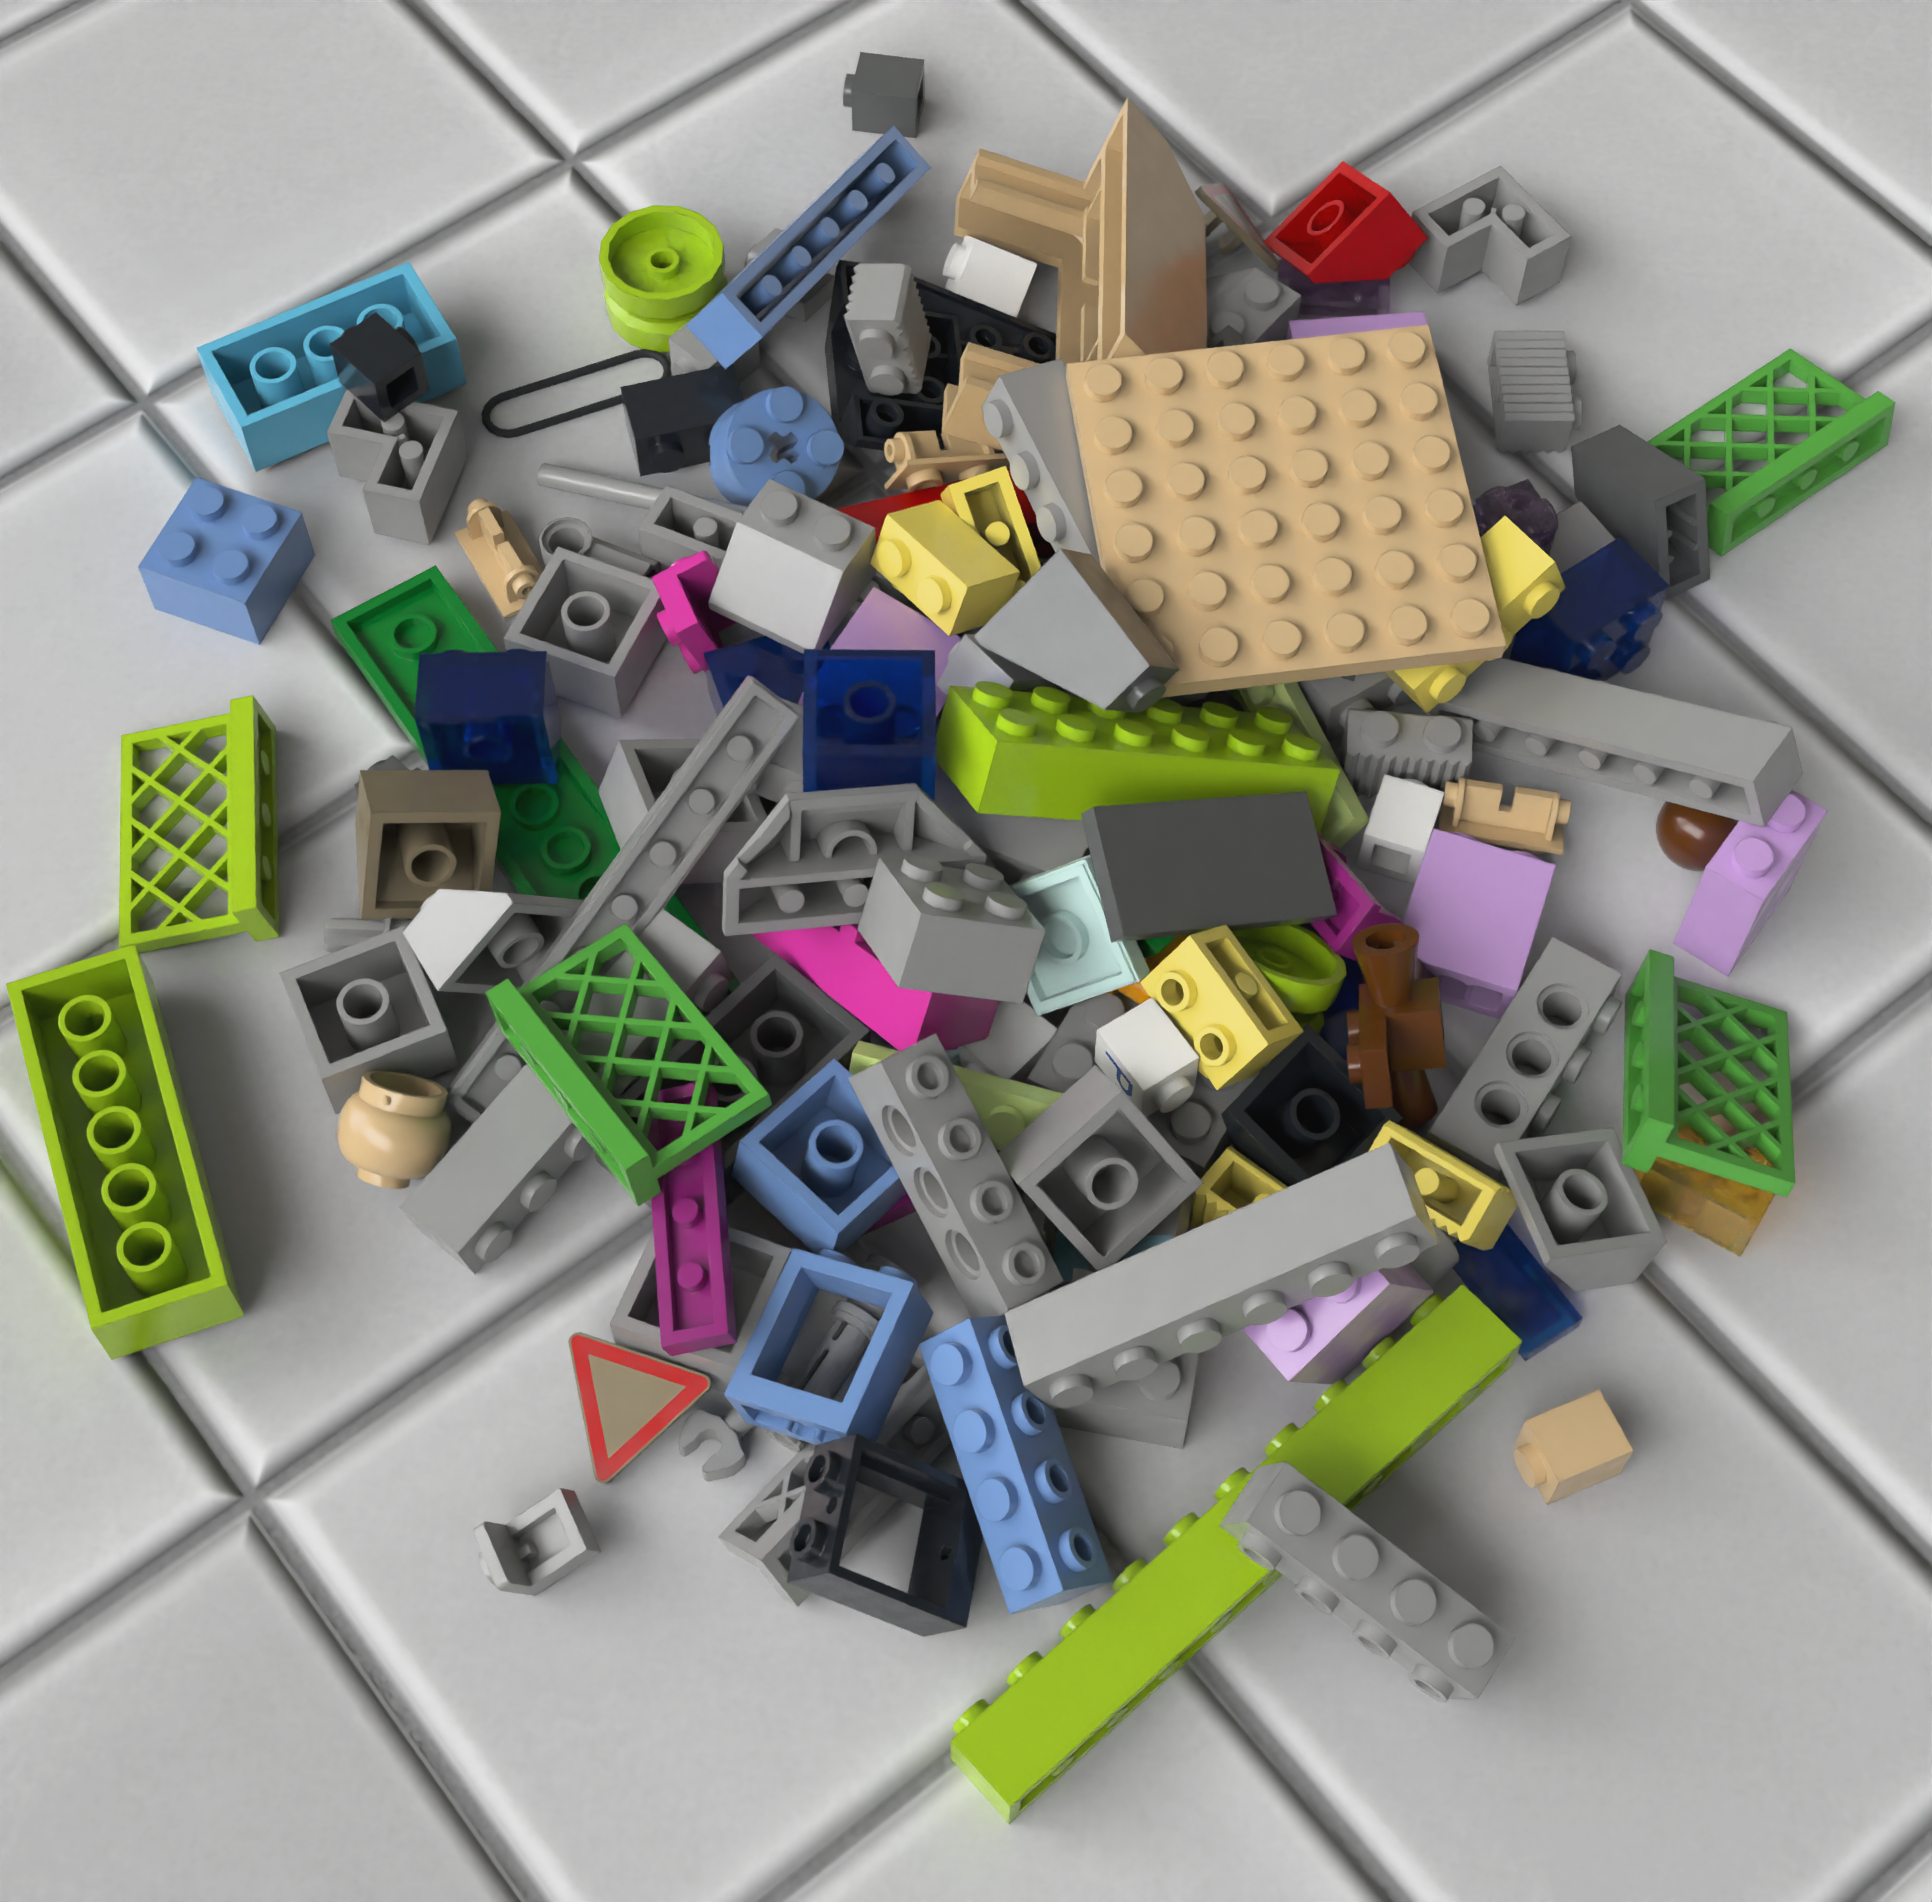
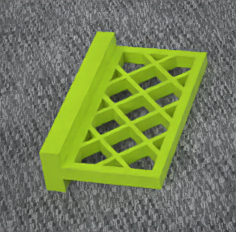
[119,695,280,953]

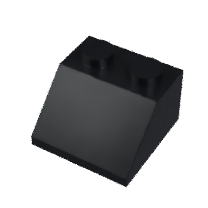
[1221,1024,1403,1187]

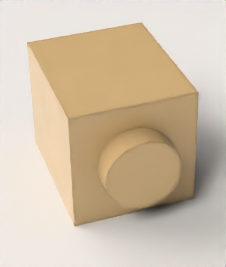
[1514,1389,1634,1505]

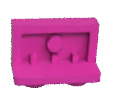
[651,550,738,689]

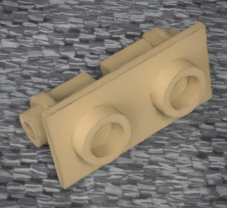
[884,430,1009,492]
[454,498,544,620]
[1438,777,1571,855]

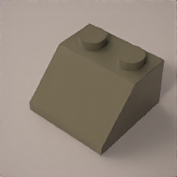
[355,770,501,920]

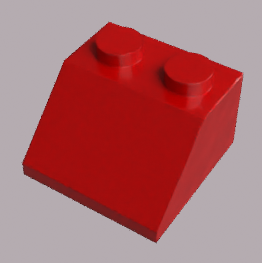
[1263,161,1428,283]

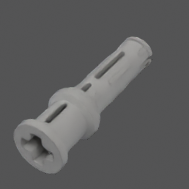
[763,1254,919,1452]

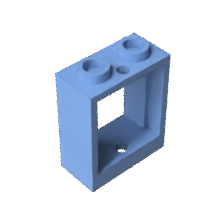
[724,1248,934,1445]

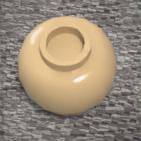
[336,1070,452,1189]

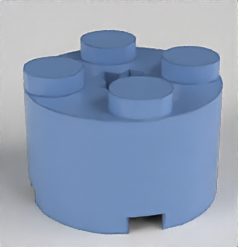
[708,386,844,507]

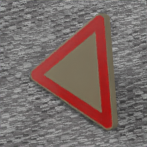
[1195,182,1281,272]
[568,1332,713,1483]

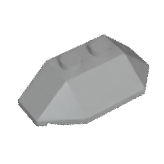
[722,783,986,936]

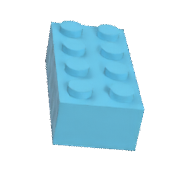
[197,262,467,472]

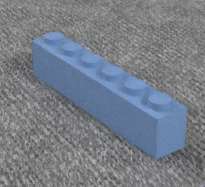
[685,125,931,369]

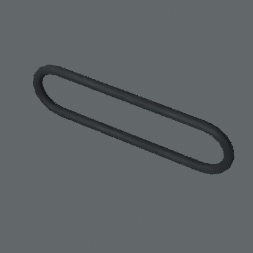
[481,349,672,438]

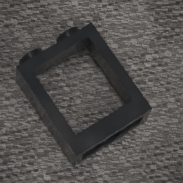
[786,1433,983,1637]

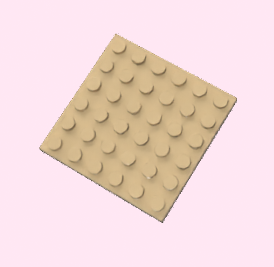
[1066,325,1506,698]

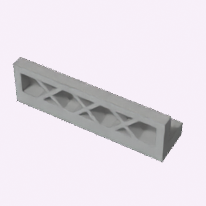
[718,1346,951,1607]

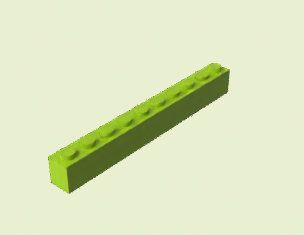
[951,1284,1523,1824]

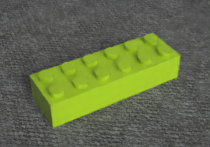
[931,681,1341,834]
[6,944,245,1360]

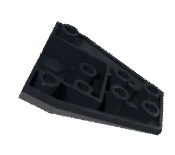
[825,260,1056,451]

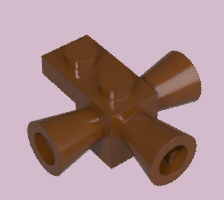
[1347,923,1446,1128]

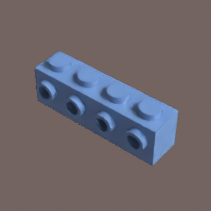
[919,1315,1113,1614]

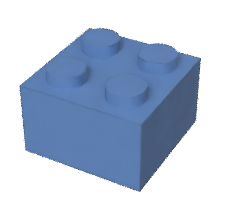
[138,477,315,645]
[731,1058,907,1255]

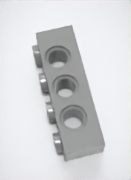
[1427,937,1622,1182]
[848,1033,1064,1318]

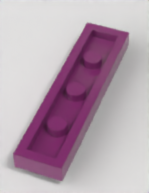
[644,1083,737,1356]

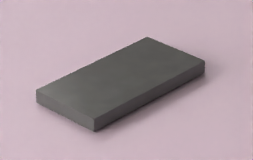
[1081,792,1337,943]

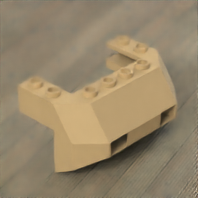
[942,97,1207,451]

